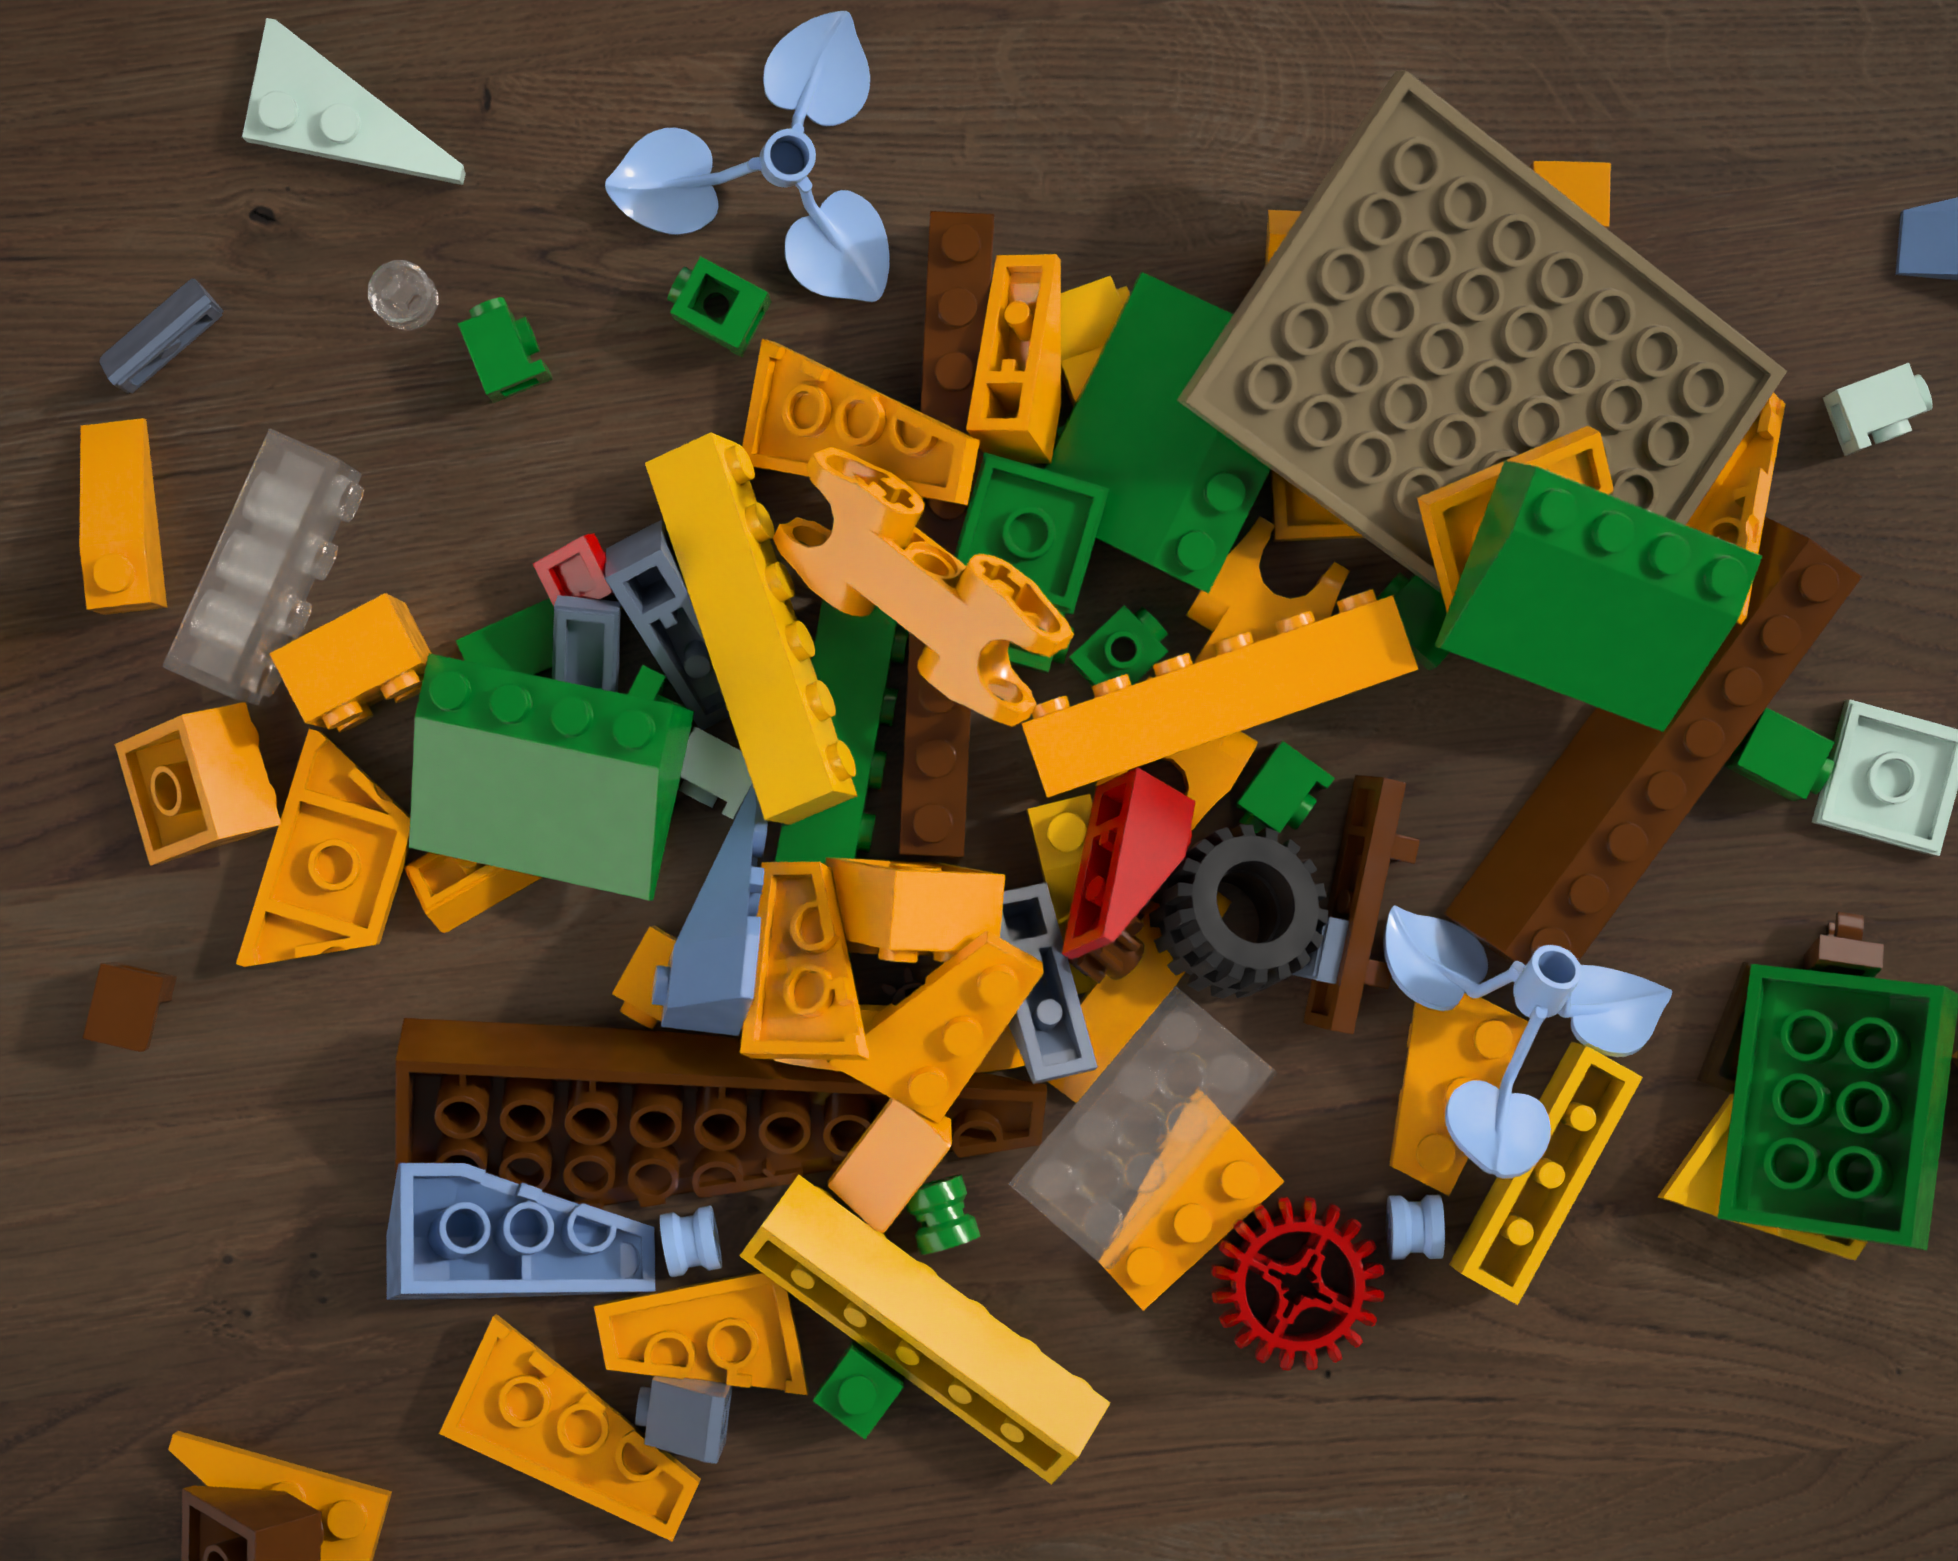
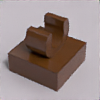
[1803,912,1884,978]

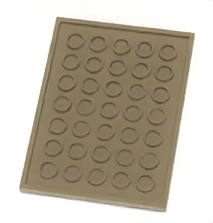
[1177,70,1787,594]

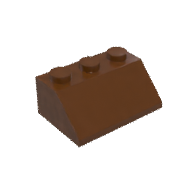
[181,1485,324,1561]

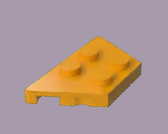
[236,728,410,967]

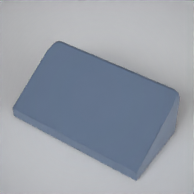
[99,278,224,394]

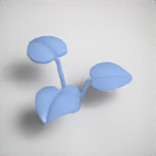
[605,11,890,302]
[1383,905,1672,1178]

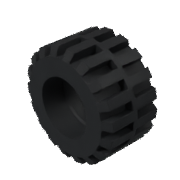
[1149,825,1328,998]

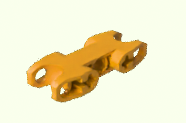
[773,447,1074,727]
[1095,516,1350,831]

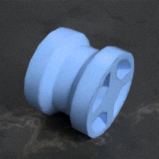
[1386,1195,1445,1260]
[660,1205,722,1277]

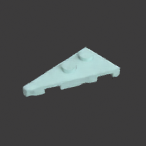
[242,18,465,185]

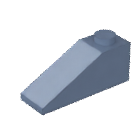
[605,520,730,730]
[1000,882,1098,1084]

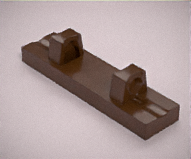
[1303,775,1420,1035]

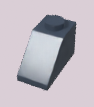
[635,1376,733,1463]

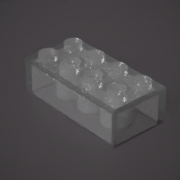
[162,428,364,705]
[1009,986,1278,1269]

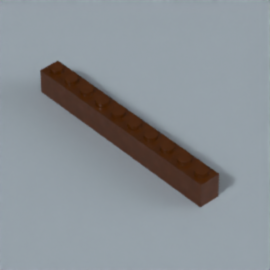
[899,211,994,858]

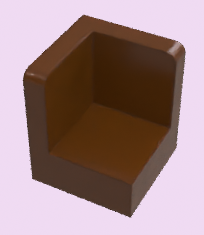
[82,962,177,1052]

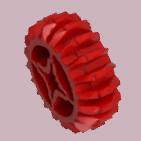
[1211,1196,1385,1370]

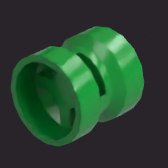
[906,1174,980,1255]

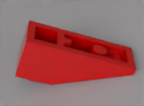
[1062,767,1196,960]

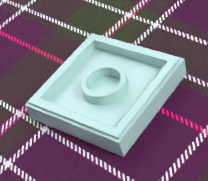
[1812,699,1958,856]

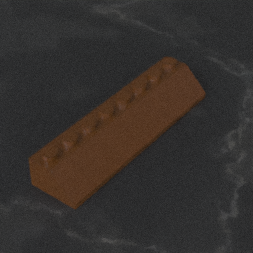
[1443,517,1862,966]

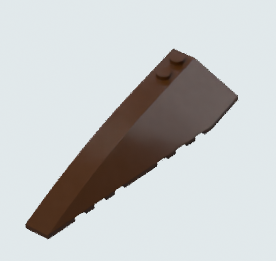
[395,1018,1047,1210]

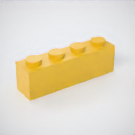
[1449,1041,1643,1305]

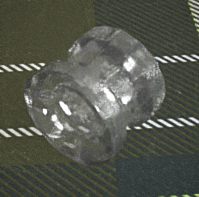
[368,260,438,330]

